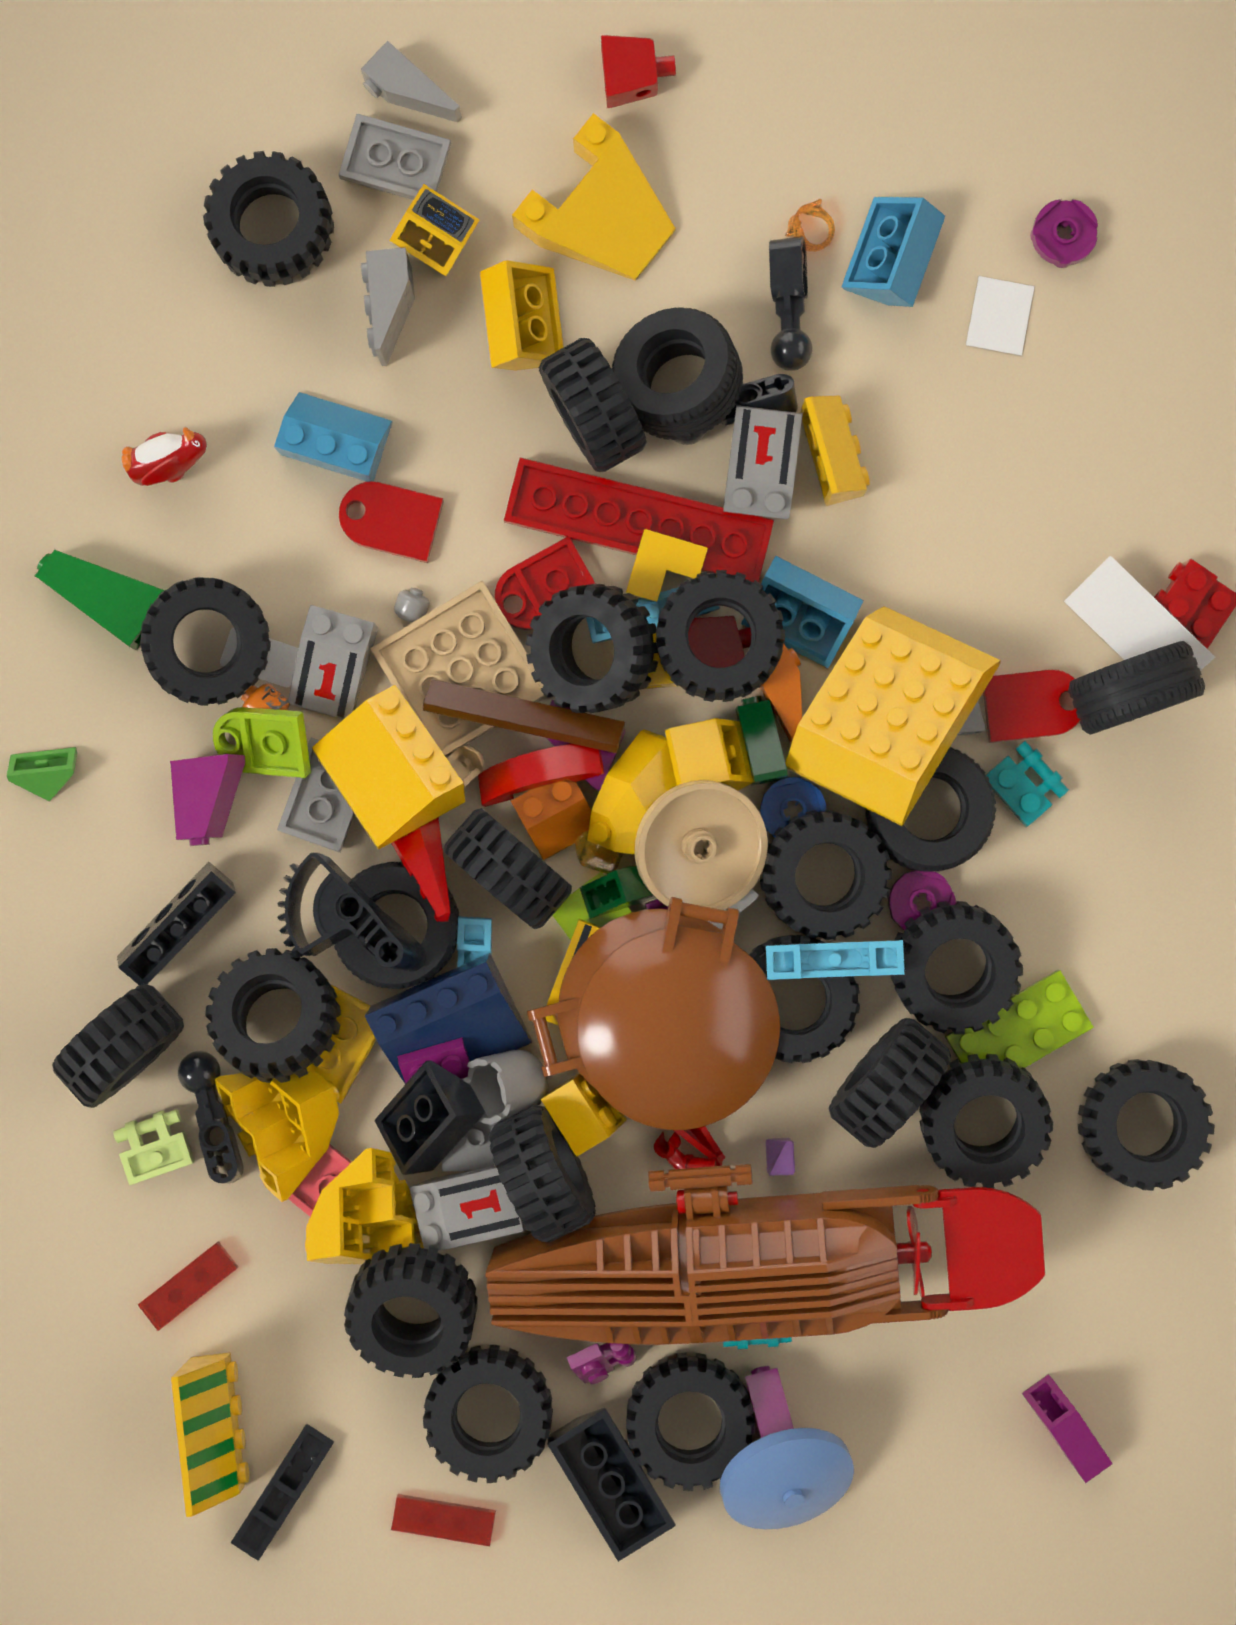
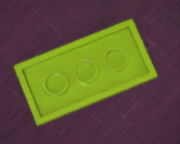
[945,970,1094,1068]

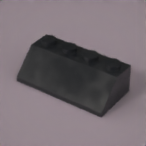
[547,1407,676,1562]

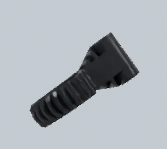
[277,852,426,972]

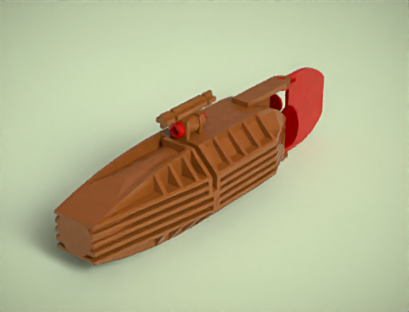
[485,1164,1045,1345]

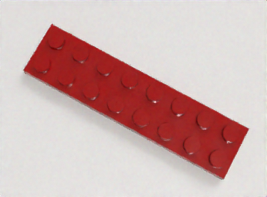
[504,457,774,582]

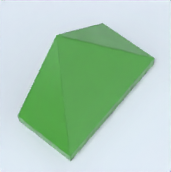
[7,747,77,802]

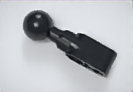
[769,236,812,371]
[674,374,798,445]
[178,1051,244,1184]

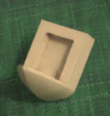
[447,745,484,787]

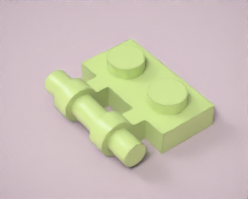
[113,1109,195,1185]

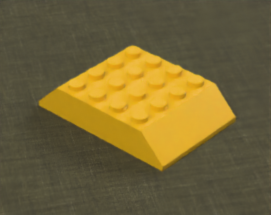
[785,606,1001,826]

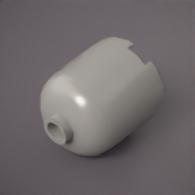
[462,1050,548,1125]

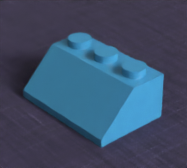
[841,197,945,307]
[274,392,393,482]
[741,556,864,668]

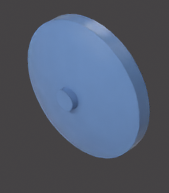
[720,1428,854,1529]

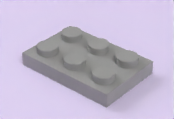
[339,114,451,200]
[277,737,355,853]

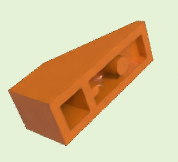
[760,643,802,744]

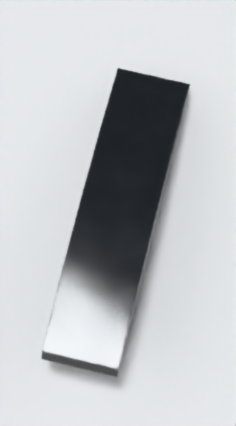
[231,1424,334,1561]

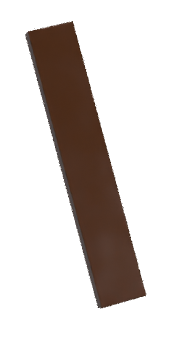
[423,679,625,753]

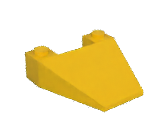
[512,113,676,281]

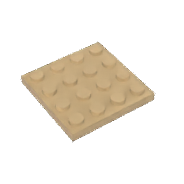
[370,580,546,757]

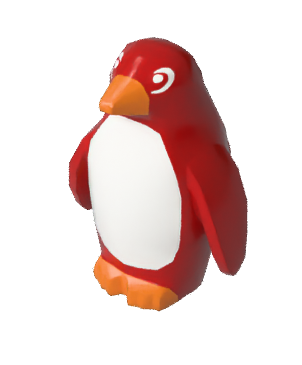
[121,427,207,486]

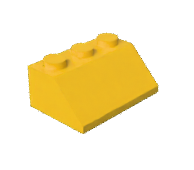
[480,260,564,371]
[800,395,870,506]

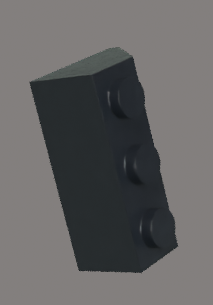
[374,1060,486,1175]

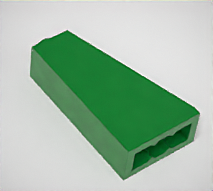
[34,550,164,650]

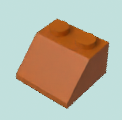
[511,779,591,860]

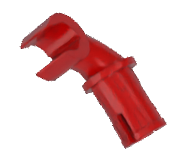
[654,1131,722,1169]

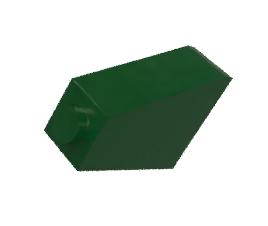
[735,696,788,786]
[579,865,656,919]

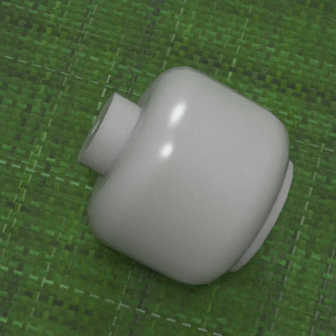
[394,588,430,623]

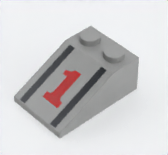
[723,405,802,519]
[288,605,378,720]
[409,1167,527,1251]

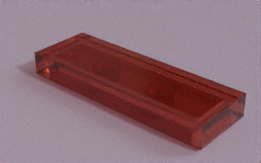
[138,1241,238,1331]
[391,1494,496,1547]

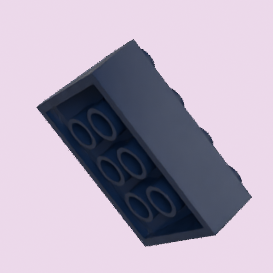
[365,953,533,1084]

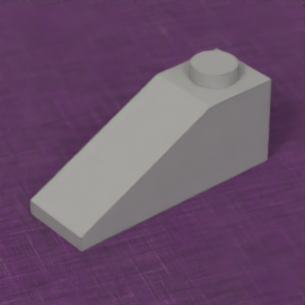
[361,41,462,122]

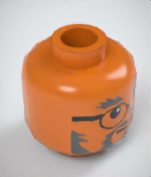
[241,683,290,710]

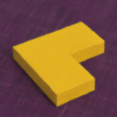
[626,529,708,602]

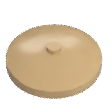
[635,780,768,910]

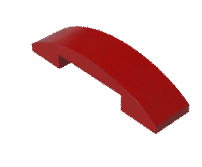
[478,744,604,807]

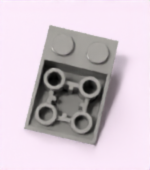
[361,247,415,366]

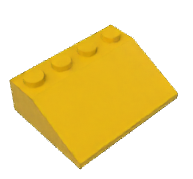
[312,685,466,850]

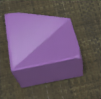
[766,1138,795,1176]

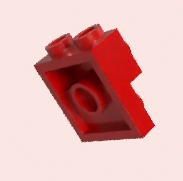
[1154,558,1236,649]

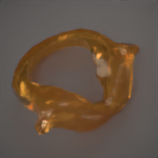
[785,198,835,252]

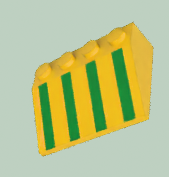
[171,1352,249,1517]

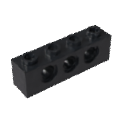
[117,862,236,985]

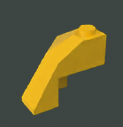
[587,729,677,854]
[215,1071,339,1202]
[305,1148,424,1264]

